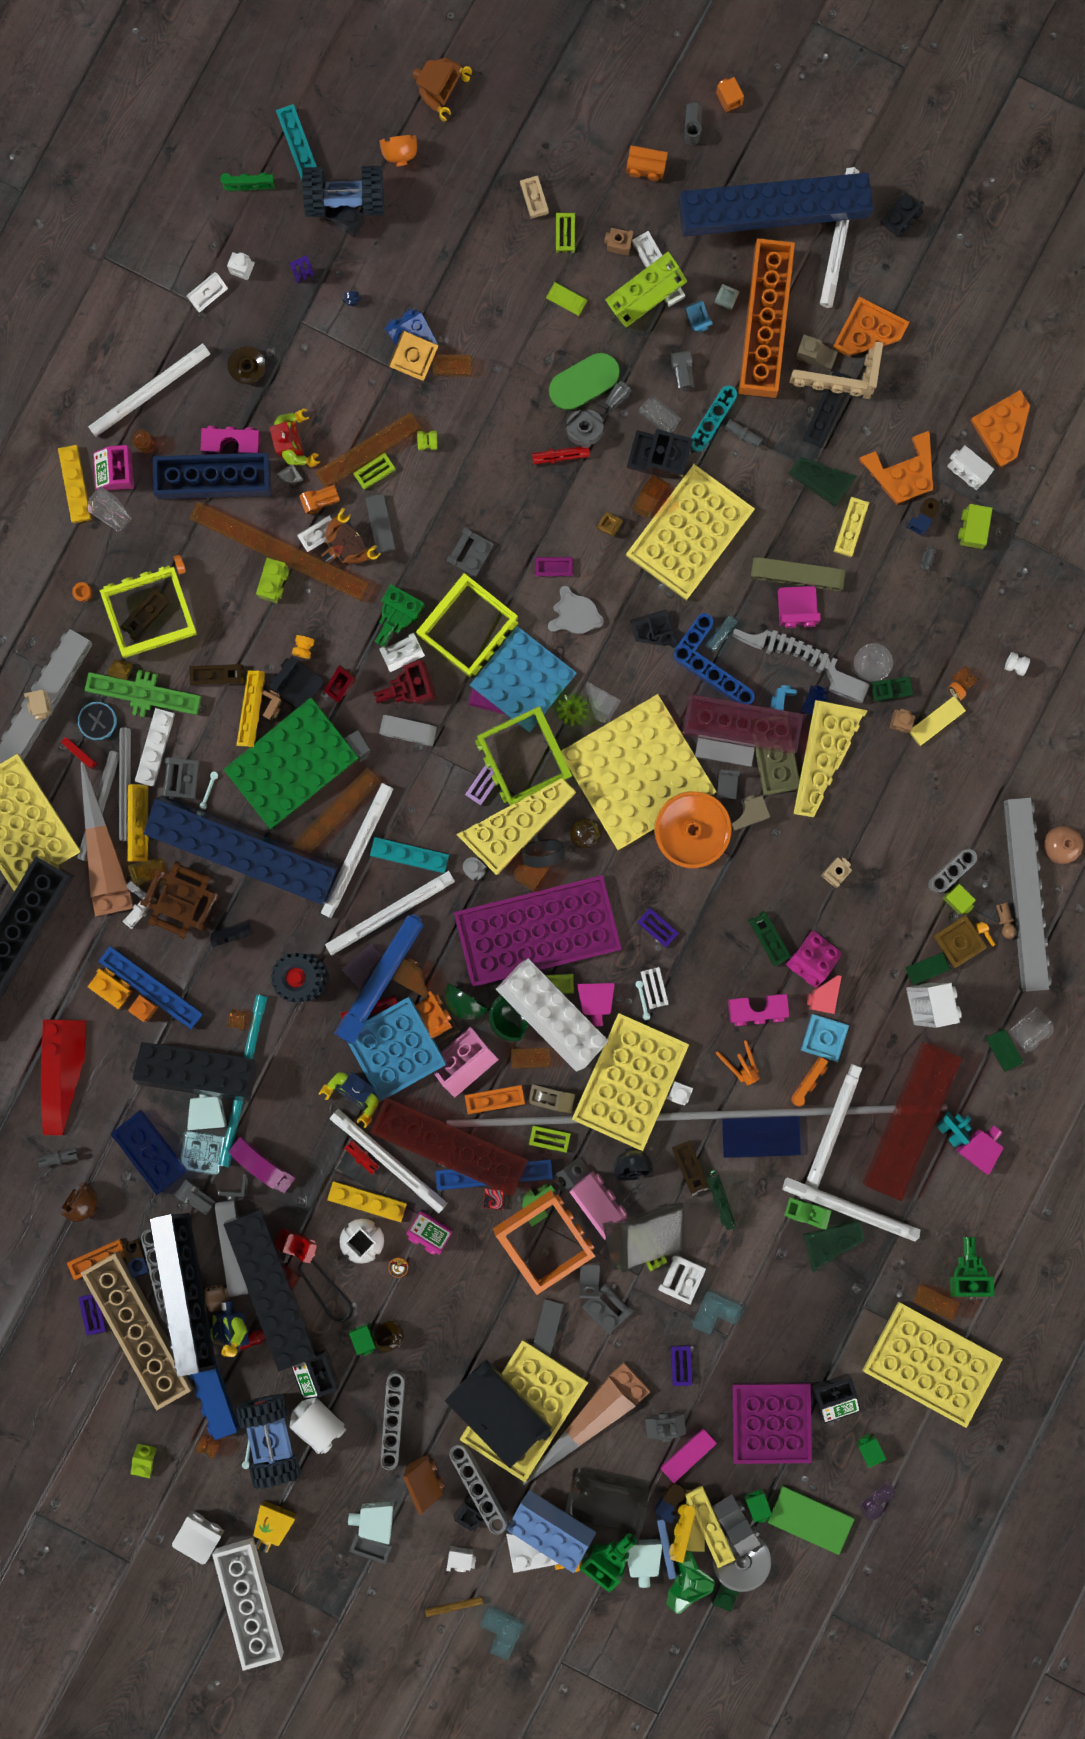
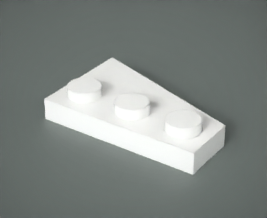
[506,1532,558,1573]

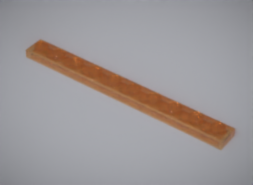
[189,501,369,601]

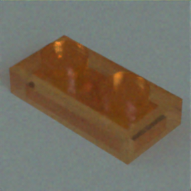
[433,355,472,376]
[511,1048,550,1068]

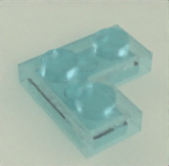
[692,1290,743,1335]
[480,1606,524,1661]

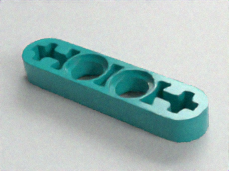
[691,386,737,452]

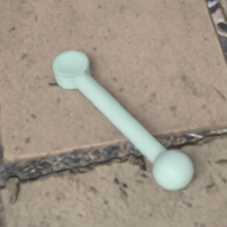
[199,772,218,810]
[635,981,651,1020]
[242,1439,251,1469]

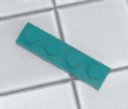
[276,104,317,182]
[370,837,449,873]

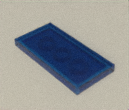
[111,1110,188,1195]
[722,1116,801,1158]

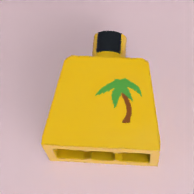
[253,1500,297,1553]

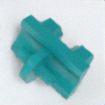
[937,1110,972,1147]

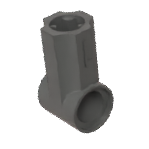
[684,102,703,146]
[670,350,694,391]
[175,1179,216,1215]

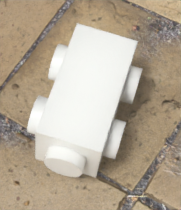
[947,446,994,490]

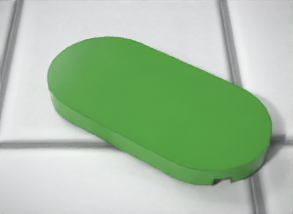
[549,353,619,411]

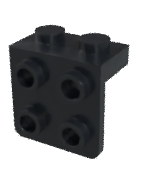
[269,656,324,708]

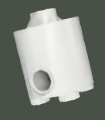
[289,1398,346,1454]

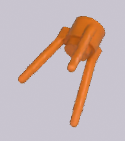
[716,1040,760,1086]

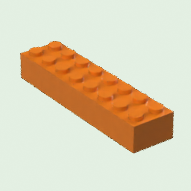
[738,238,795,398]

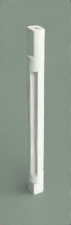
[820,167,859,308]
[88,343,210,437]
[321,783,393,918]
[325,871,455,956]
[800,1064,862,1204]
[329,1109,447,1213]
[782,1177,920,1241]

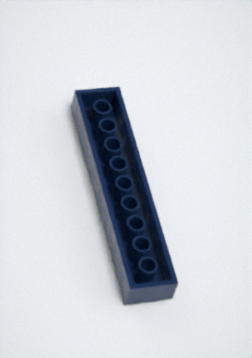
[678,172,874,237]
[143,795,339,905]

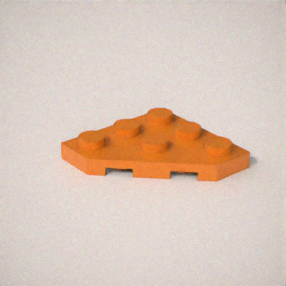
[833,297,909,357]
[970,390,1030,468]

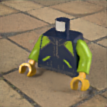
[319,1072,379,1128]
[210,1300,249,1357]

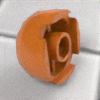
[379,135,417,167]

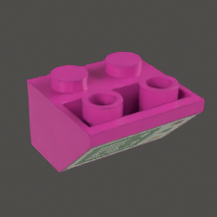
[93,445,134,491]
[406,1210,453,1255]

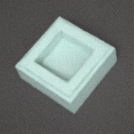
[714,284,740,310]

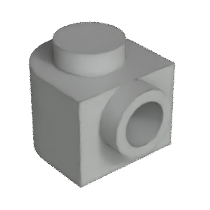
[463,857,486,881]

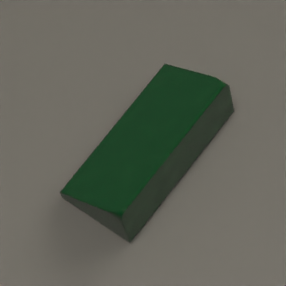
[985,1029,1024,1072]

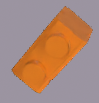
[626,145,668,181]

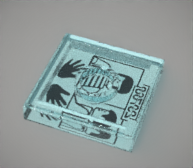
[179,1131,224,1175]

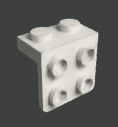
[172,1511,225,1564]

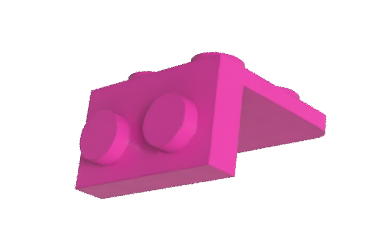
[778,586,820,628]
[785,931,842,988]

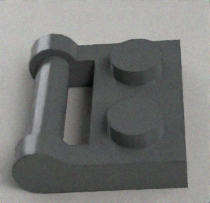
[446,528,494,578]
[161,758,200,799]
[582,1282,633,1335]

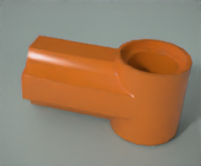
[299,485,340,515]

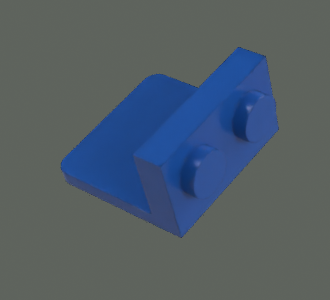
[384,309,438,346]

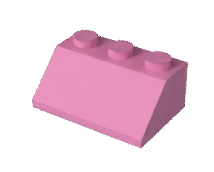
[433,1027,498,1098]
[570,1171,627,1240]

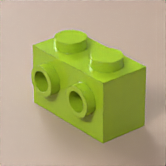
[958,504,992,549]
[256,558,289,603]

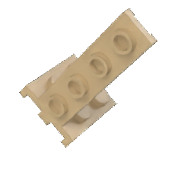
[789,342,883,399]

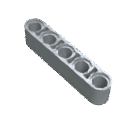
[215,1200,249,1297]
[141,1229,168,1323]
[381,1370,405,1470]
[449,1444,509,1535]

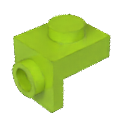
[131,1444,157,1478]

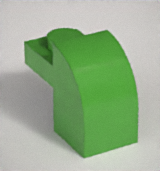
[522,1183,556,1226]
[784,1197,831,1230]

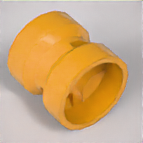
[291,635,315,659]

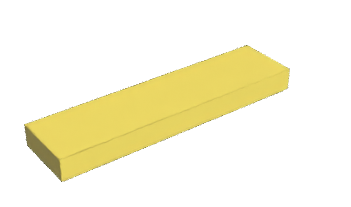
[685,1486,736,1568]

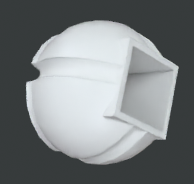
[339,1218,384,1264]

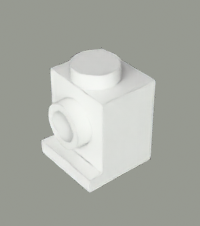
[227,252,255,280]
[667,1081,693,1105]
[446,1546,476,1572]

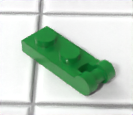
[220,173,276,191]

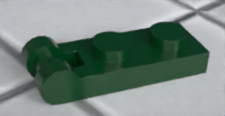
[748,911,791,967]

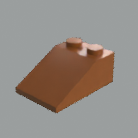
[403,1455,445,1515]

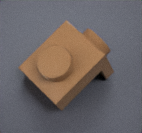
[262,690,283,721]

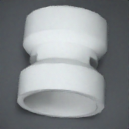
[1004,652,1030,676]

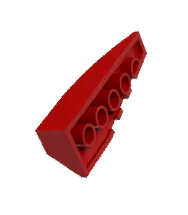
[41,1019,87,1135]

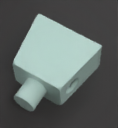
[188,1094,227,1130]
[348,1501,394,1544]
[627,1539,662,1588]

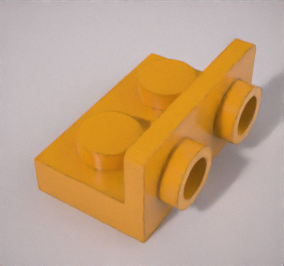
[88,968,133,1009]

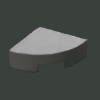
[277,465,304,484]
[126,881,146,899]

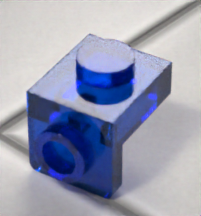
[801,685,828,715]

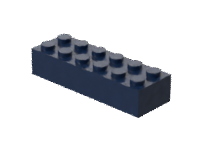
[153,453,272,499]

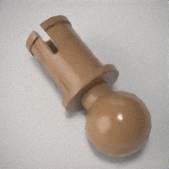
[996,902,1017,939]

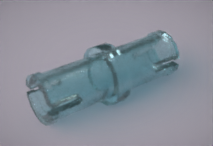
[705,615,738,652]

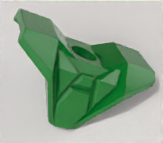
[666,1550,715,1614]

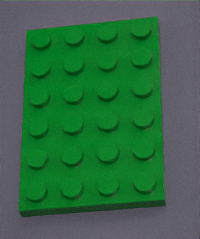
[223,698,359,829]

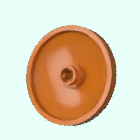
[654,791,731,868]

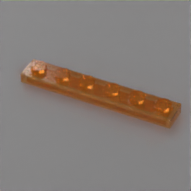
[315,412,421,488]
[290,768,381,854]

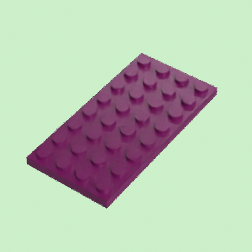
[454,875,622,987]

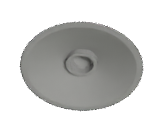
[713,1535,771,1592]

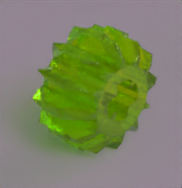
[557,693,589,726]

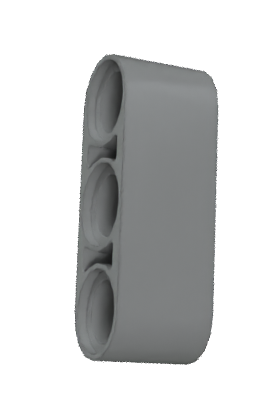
[379,715,437,746]
[928,849,977,893]

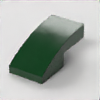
[871,676,913,701]
[905,952,951,985]

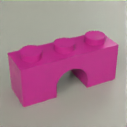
[200,426,261,455]
[728,994,789,1026]

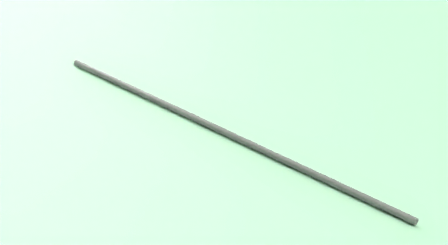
[447,1104,947,1128]

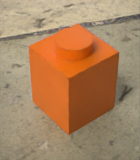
[716,77,744,112]
[128,995,159,1022]

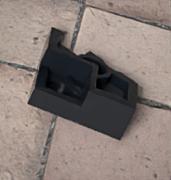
[630,609,677,648]
[210,920,254,948]
[453,1484,507,1531]

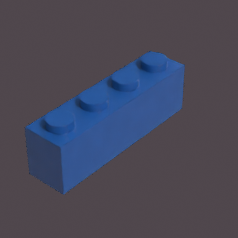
[189,1357,239,1440]

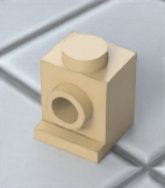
[24,690,52,720]
[821,857,852,888]

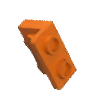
[415,991,452,1038]

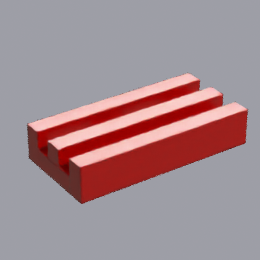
[61,736,97,770]

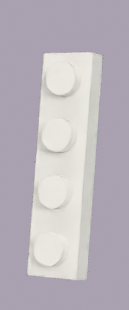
[632,231,685,307]
[135,708,175,787]

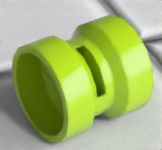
[417,430,437,450]

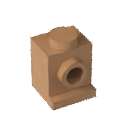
[604,228,633,256]
[889,709,915,733]

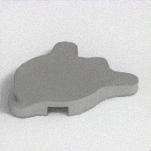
[548,586,604,634]

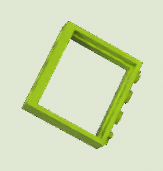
[605,252,688,328]
[475,706,572,806]

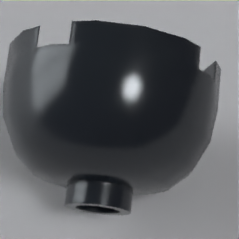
[614,1147,653,1181]

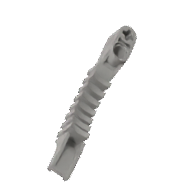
[732,629,869,703]

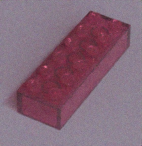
[682,694,804,755]

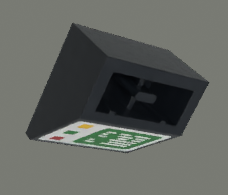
[291,1349,340,1400]
[811,1373,861,1424]

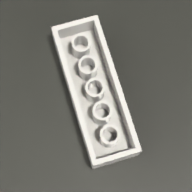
[496,959,608,1072]
[906,983,961,1028]
[212,1538,284,1671]

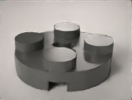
[566,410,604,448]

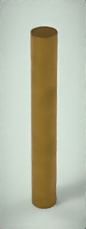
[425,1596,484,1617]

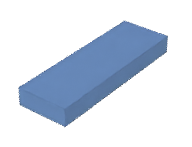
[656,1516,677,1579]

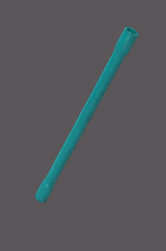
[219,994,267,1167]

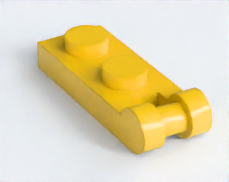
[669,1504,695,1563]

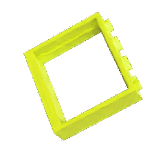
[100,566,197,658]
[416,573,518,677]

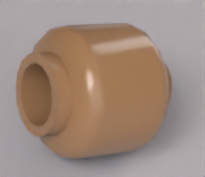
[204,1284,230,1312]

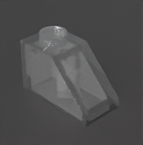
[88,486,131,532]
[585,682,621,723]

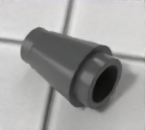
[605,381,632,410]

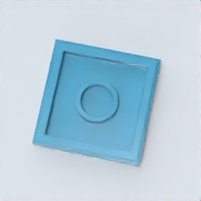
[801,1014,849,1062]

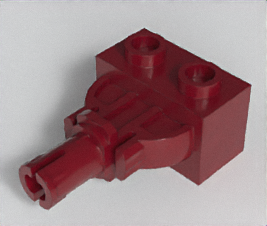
[374,660,437,705]

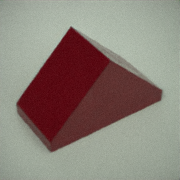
[324,665,357,703]

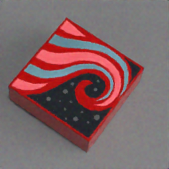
[483,1188,504,1210]

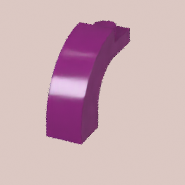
[229,1137,296,1193]

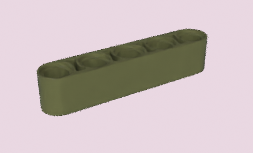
[751,558,845,591]

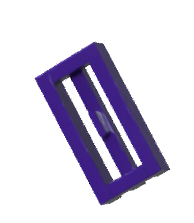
[289,255,314,283]
[637,908,678,948]
[78,1294,107,1336]
[671,1345,692,1386]

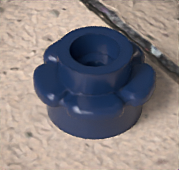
[342,291,361,306]

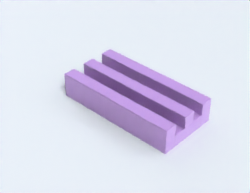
[465,765,502,806]

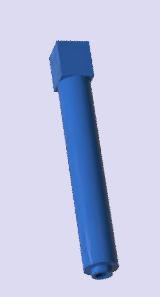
[333,914,424,1044]

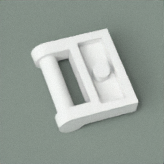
[379,633,425,672]
[658,1254,706,1304]

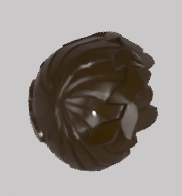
[569,818,602,849]
[373,1321,404,1353]

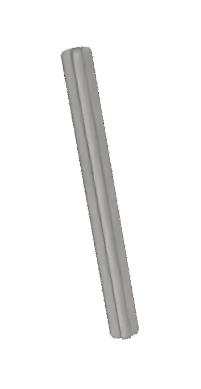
[119,727,131,841]
[77,751,119,861]

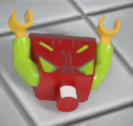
[270,408,320,468]

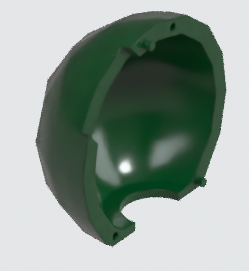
[444,983,490,1020]
[488,995,530,1042]

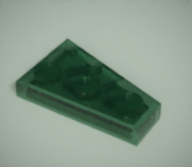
[788,457,857,507]
[706,1170,736,1231]
[803,1220,865,1272]

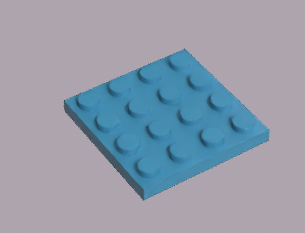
[470,626,577,733]
[348,997,447,1102]

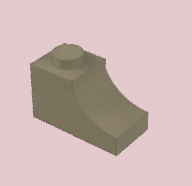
[795,335,838,371]
[731,794,770,832]
[528,1085,575,1113]

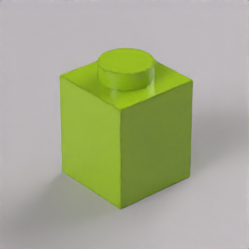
[942,884,976,914]

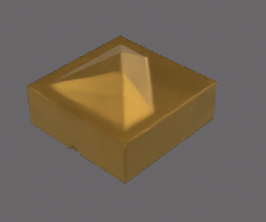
[596,511,623,537]
[108,659,133,680]

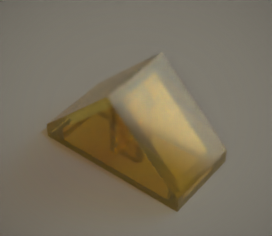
[128,858,165,885]

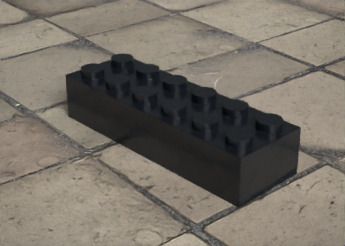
[132,1042,258,1102]

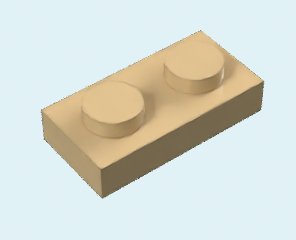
[520,176,549,219]

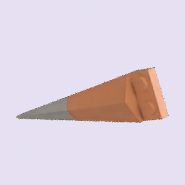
[81,761,134,917]
[523,1362,651,1485]

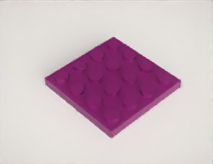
[732,1383,812,1464]

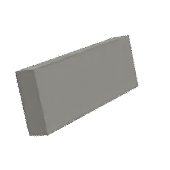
[695,738,755,767]

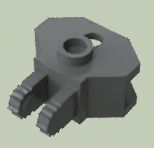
[645,1412,686,1442]

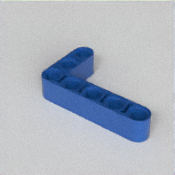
[673,613,755,707]

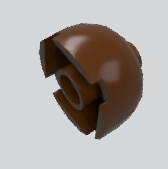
[60,1182,98,1222]

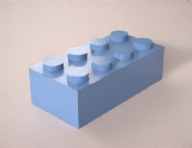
[507,1490,596,1573]

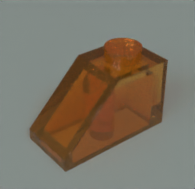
[632,475,669,518]
[513,864,551,892]
[393,958,429,998]
[913,1284,960,1321]

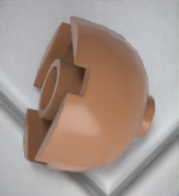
[1043,826,1083,864]

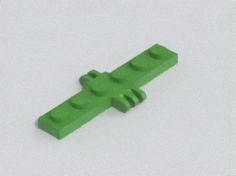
[84,670,202,717]

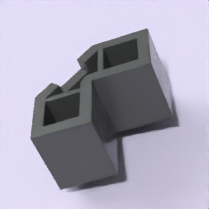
[712,1495,761,1556]

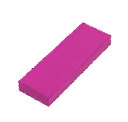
[660,1428,717,1483]

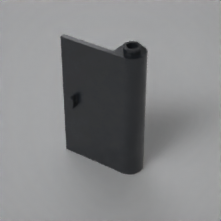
[444,1359,552,1468]

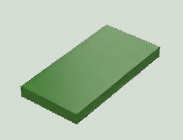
[767,1485,854,1555]

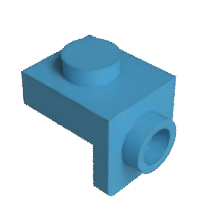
[684,300,713,332]
[771,685,797,714]

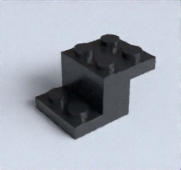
[627,429,693,478]

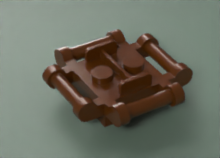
[140,861,219,939]

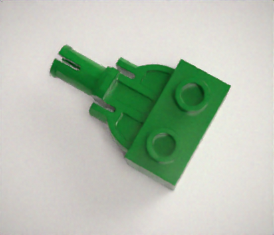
[374,584,425,648]
[949,1237,995,1297]
[579,1533,637,1593]

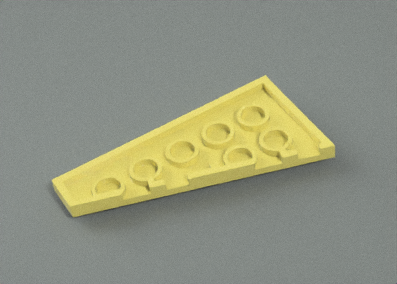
[794,700,868,817]
[456,778,576,875]

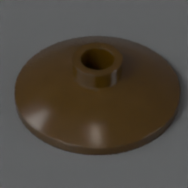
[228,346,266,384]

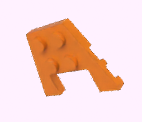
[859,431,933,505]

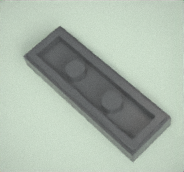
[365,494,396,554]
[533,1299,564,1357]

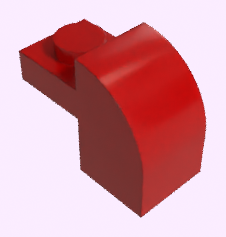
[276,1228,317,1264]

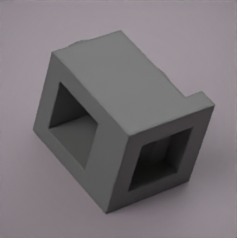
[344,730,371,762]

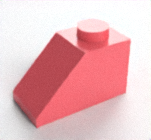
[807,975,842,1014]

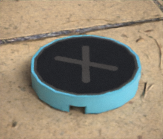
[78,702,117,740]

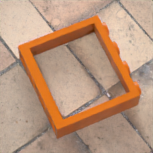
[493,1190,595,1295]

